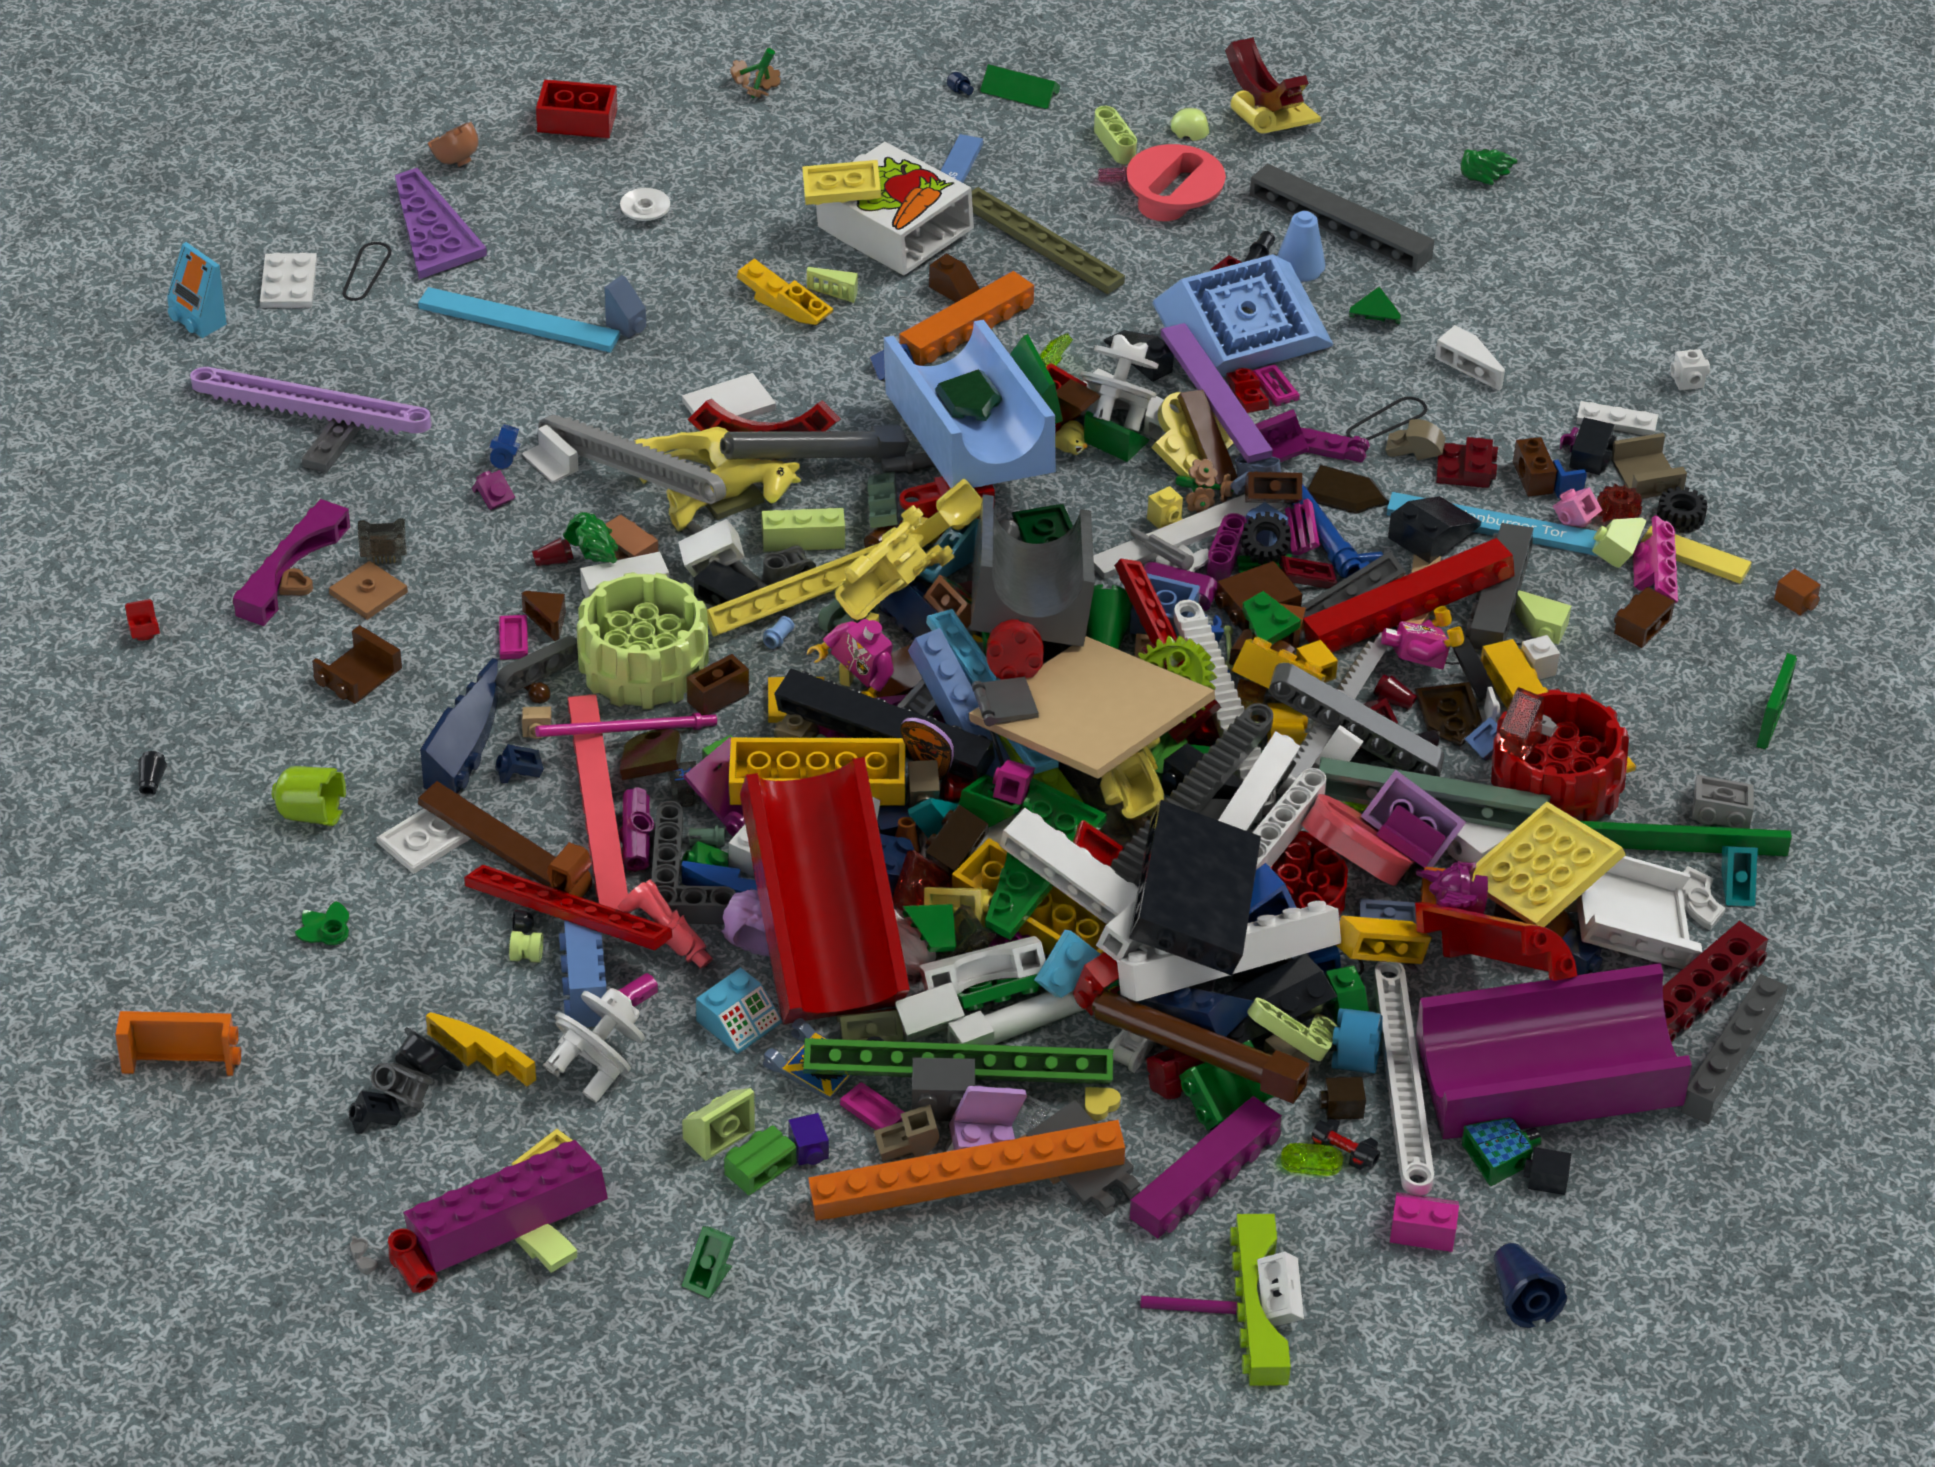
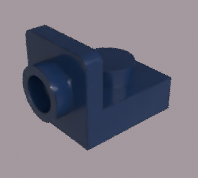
[495,744,544,783]

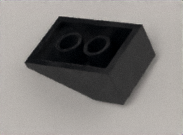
[1388,496,1482,564]
[1162,743,1243,800]

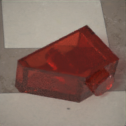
[1499,687,1544,760]

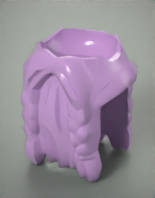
[721,889,770,957]

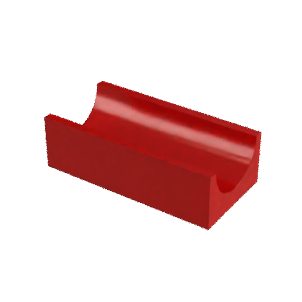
[740,757,910,1025]

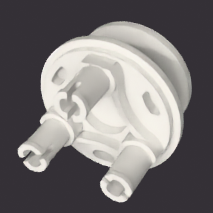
[1080,334,1159,432]
[542,988,645,1103]

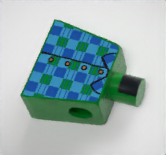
[1461,1117,1542,1187]

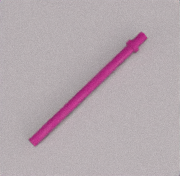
[535,713,717,737]

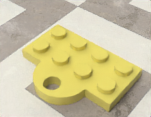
[1151,392,1234,477]

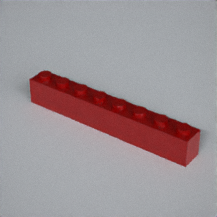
[1303,538,1515,653]

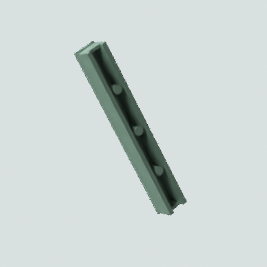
[1319,757,1551,830]

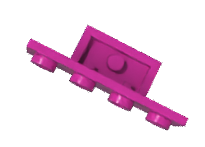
[1633,515,1678,604]

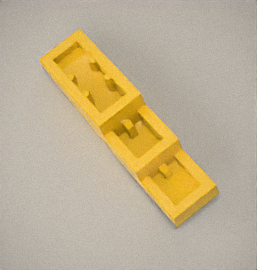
[426,1012,536,1087]

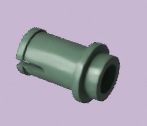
[689,825,725,848]

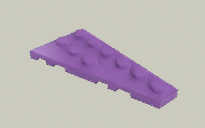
[395,168,487,279]

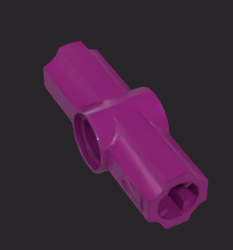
[618,787,654,872]

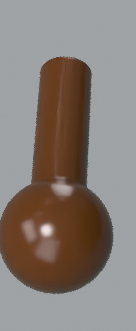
[524,682,551,703]

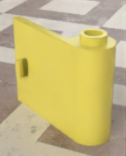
[1231,90,1321,133]

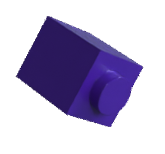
[788,1113,829,1166]

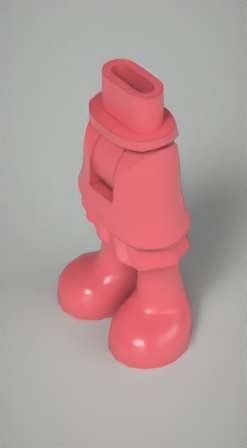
[618,879,713,969]

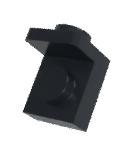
[349,1091,402,1134]

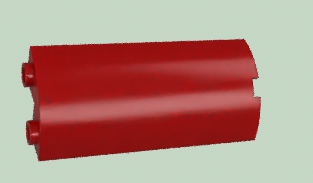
[1415,902,1577,981]

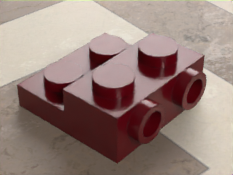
[1436,437,1498,488]

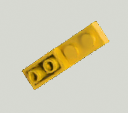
[736,258,833,325]

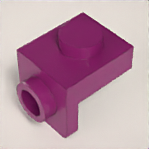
[472,470,515,510]

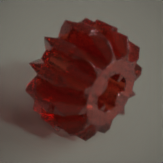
[1597,483,1642,522]

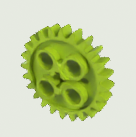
[1138,636,1217,723]

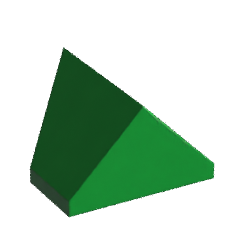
[1349,286,1401,324]
[902,904,956,952]

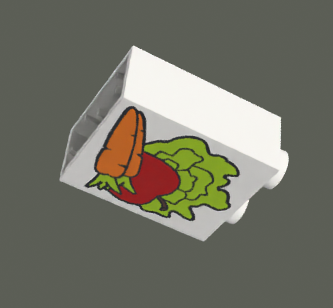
[816,142,974,275]

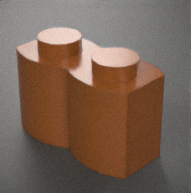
[547,842,592,898]

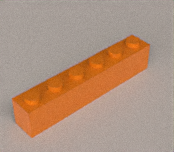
[899,271,1034,366]

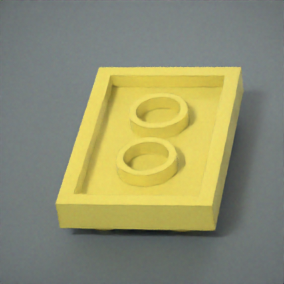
[802,160,881,205]

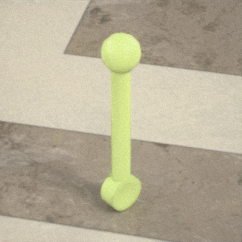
[1223,625,1234,669]

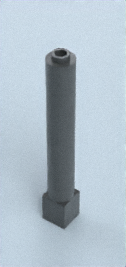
[720,425,910,463]

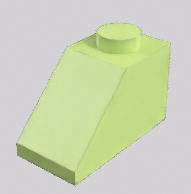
[1592,518,1646,568]
[1514,590,1571,645]

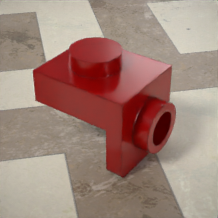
[125,599,160,641]

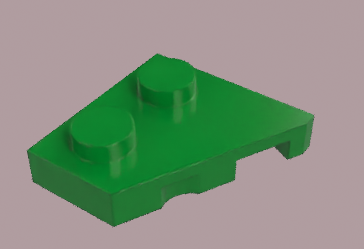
[1242,591,1301,645]

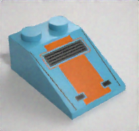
[167,242,227,338]

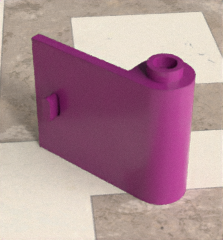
[683,737,745,837]

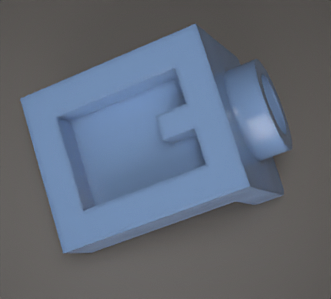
[1465,717,1497,761]

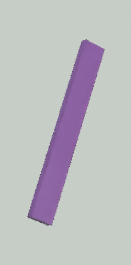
[1161,323,1273,463]

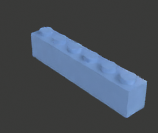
[908,628,1011,777]

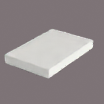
[682,373,776,419]
[376,809,471,874]

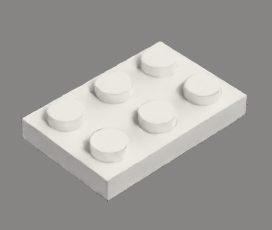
[260,253,317,308]

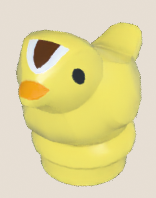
[1055,420,1088,455]

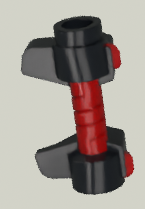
[1311,1119,1381,1170]

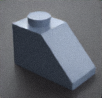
[604,275,646,338]

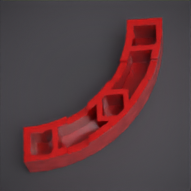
[687,398,841,432]

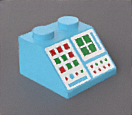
[696,967,782,1054]

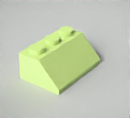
[761,508,845,552]

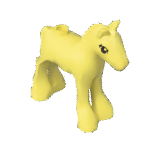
[634,427,801,532]

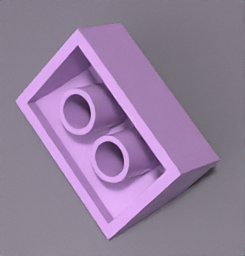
[1360,770,1466,867]

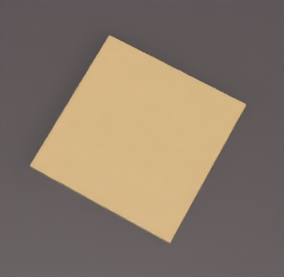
[969,636,1215,779]

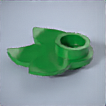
[295,901,349,945]

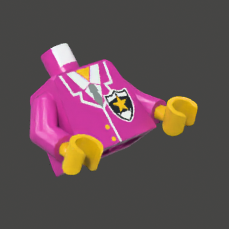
[1381,606,1464,670]
[807,619,894,698]

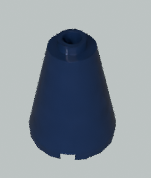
[1493,1243,1567,1328]

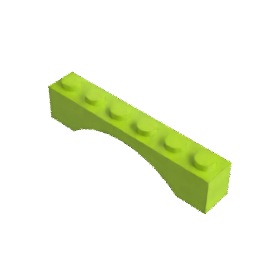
[1230,1214,1291,1386]

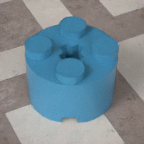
[1332,1008,1383,1073]

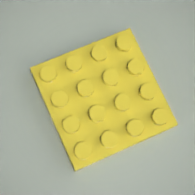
[1472,802,1626,927]

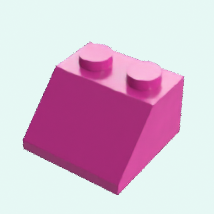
[1389,1192,1459,1252]

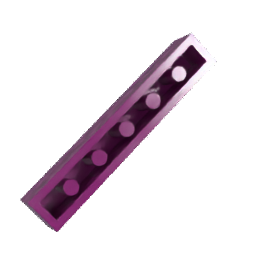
[1129,1096,1282,1239]

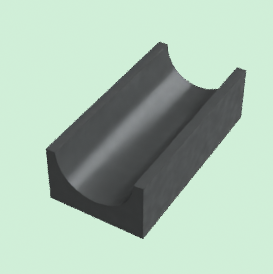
[971,494,1095,647]

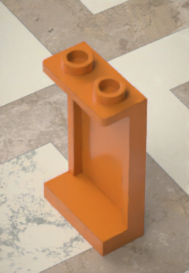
[115,1011,241,1076]

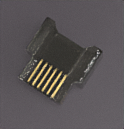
[358,518,407,564]

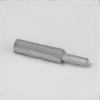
[1130,528,1194,570]

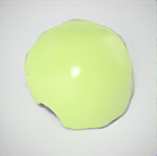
[1171,108,1209,141]

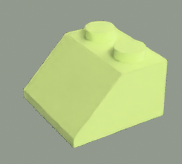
[682,1088,755,1161]

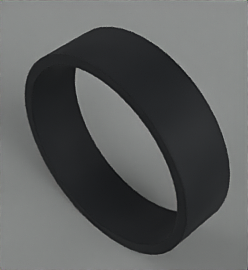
[1452,639,1496,701]

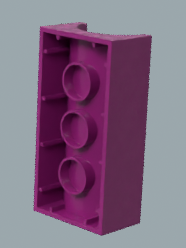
[1416,963,1692,1139]

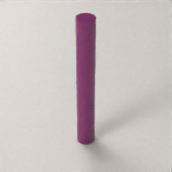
[1141,1295,1238,1315]

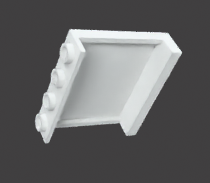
[1576,856,1702,969]

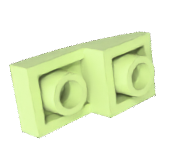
[515,1224,577,1273]

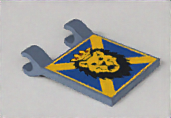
[763,1018,853,1100]

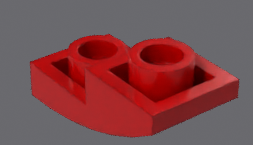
[1226,368,1269,413]

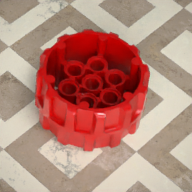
[1491,689,1629,821]

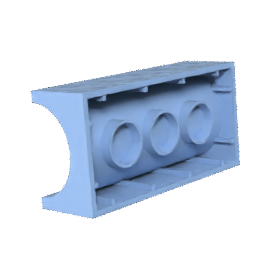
[884,320,1056,488]

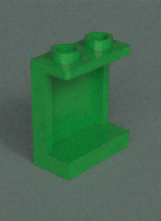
[1179,1040,1274,1131]

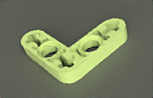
[1247,998,1337,1061]

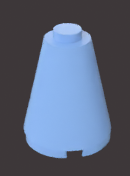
[1277,211,1325,282]

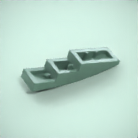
[867,472,898,528]

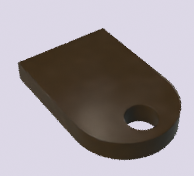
[620,729,683,781]

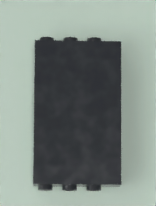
[1129,800,1261,976]

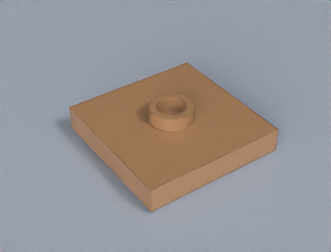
[329,561,408,620]

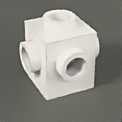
[1670,349,1710,390]

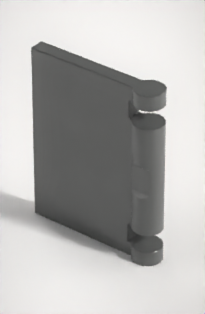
[972,677,1039,727]

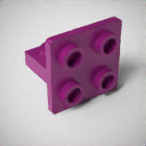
[1255,409,1309,462]

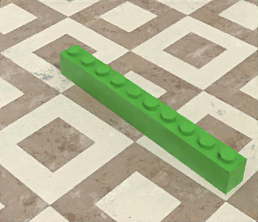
[803,1038,1113,1084]

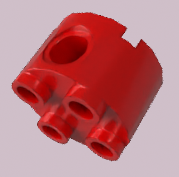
[986,619,1043,680]

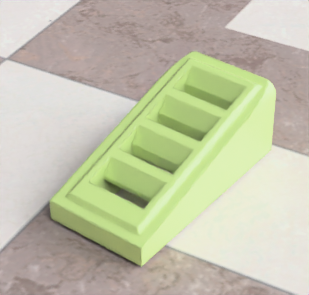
[807,267,858,303]

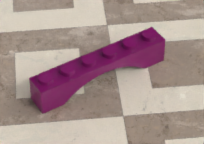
[233,499,350,626]

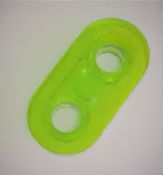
[1280,1143,1343,1176]

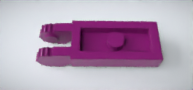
[1301,427,1370,463]

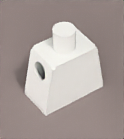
[1447,822,1514,863]

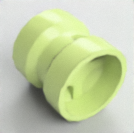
[509,931,543,963]

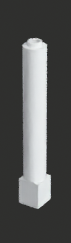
[947,990,1086,1045]

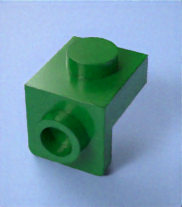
[681,841,728,867]

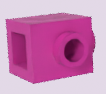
[993,760,1035,805]

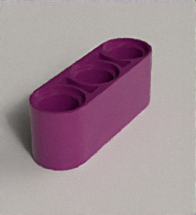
[1206,513,1247,581]
[1144,562,1217,611]

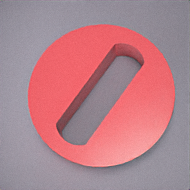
[1127,144,1226,221]
[1301,794,1415,886]

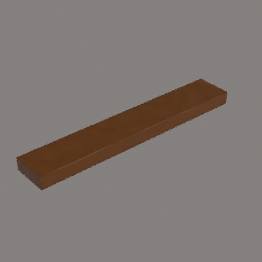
[418,781,556,887]

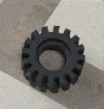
[1657,487,1708,533]
[1242,512,1291,565]

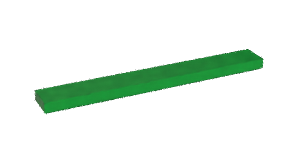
[1580,821,1792,856]

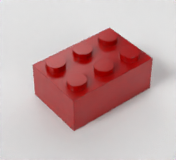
[536,79,618,138]

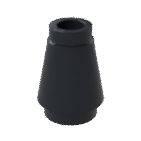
[138,751,167,794]

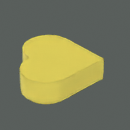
[1085,1087,1121,1121]

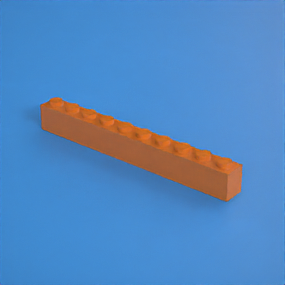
[808,1120,1125,1221]

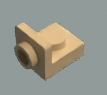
[522,706,551,739]

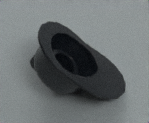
[395,1027,464,1075]

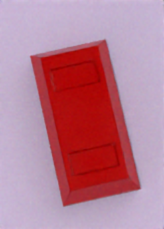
[1073,820,1123,866]

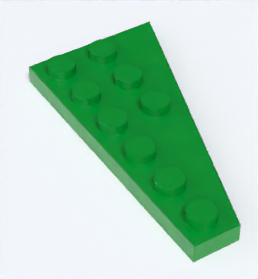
[985,777,1107,940]

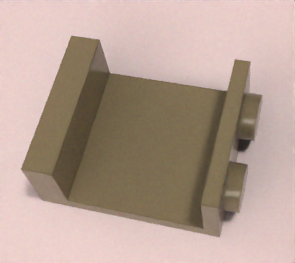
[1611,433,1687,500]

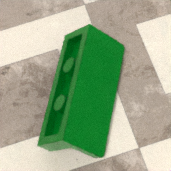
[980,64,1061,109]

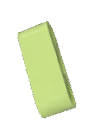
[1094,106,1137,165]

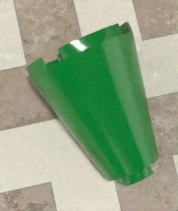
[1086,584,1133,650]

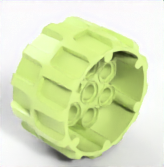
[577,572,709,710]

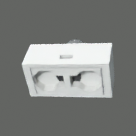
[1257,1252,1304,1326]

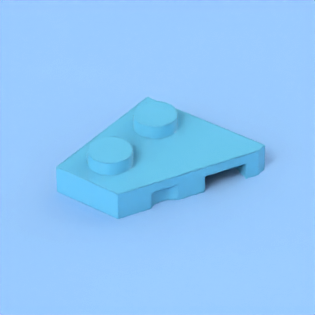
[1034,930,1101,998]

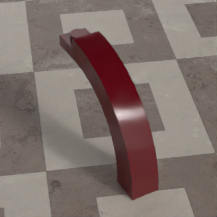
[1225,37,1309,112]

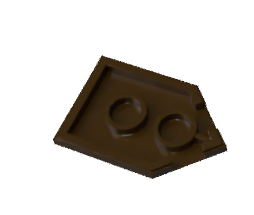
[1308,465,1389,514]
[1414,682,1482,746]

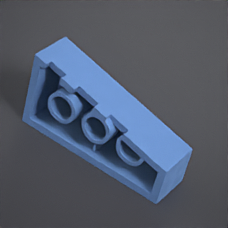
[559,920,607,1027]

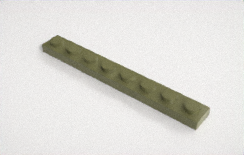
[971,187,1125,294]

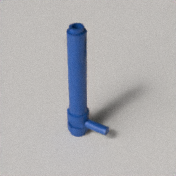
[1291,483,1383,578]

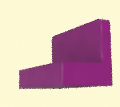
[1376,805,1446,868]

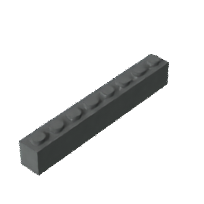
[1249,163,1434,273]

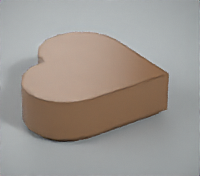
[279,568,313,596]

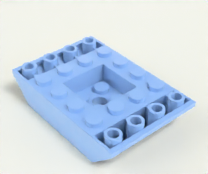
[1152,254,1333,377]

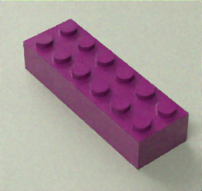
[403,1140,608,1273]

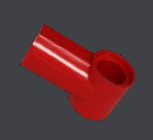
[388,1229,438,1293]

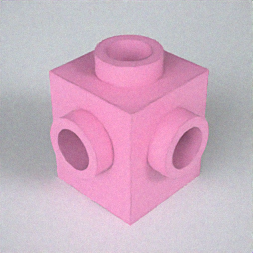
[1552,487,1602,528]

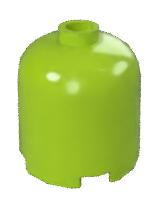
[271,766,346,826]

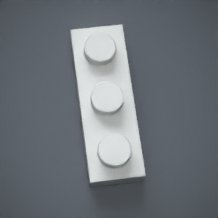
[1576,401,1658,436]

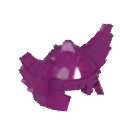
[1416,861,1488,914]

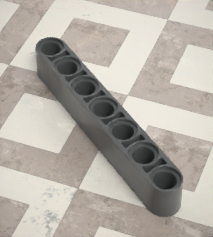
[1269,662,1444,777]

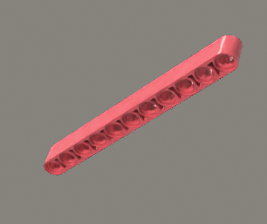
[567,694,631,914]

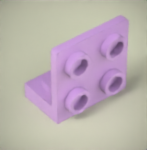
[949,1086,1027,1150]

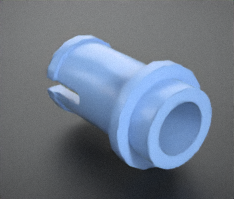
[763,616,795,649]

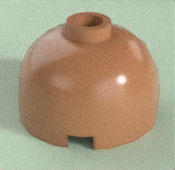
[427,121,478,167]

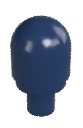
[947,72,974,95]

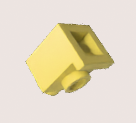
[1147,486,1183,529]

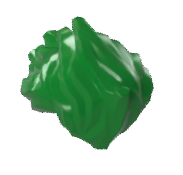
[1460,149,1517,185]
[563,512,618,564]

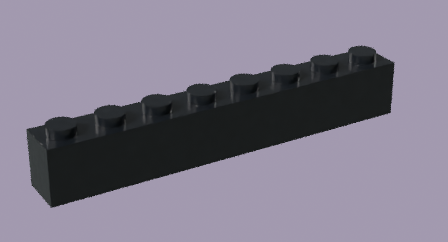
[774,668,995,782]

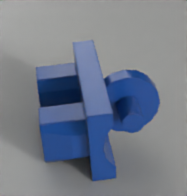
[489,424,521,469]

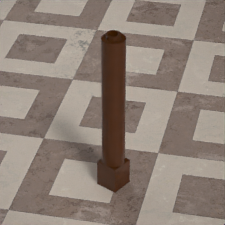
[1092,990,1310,1104]

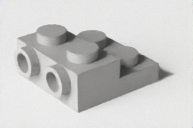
[1692,775,1754,829]

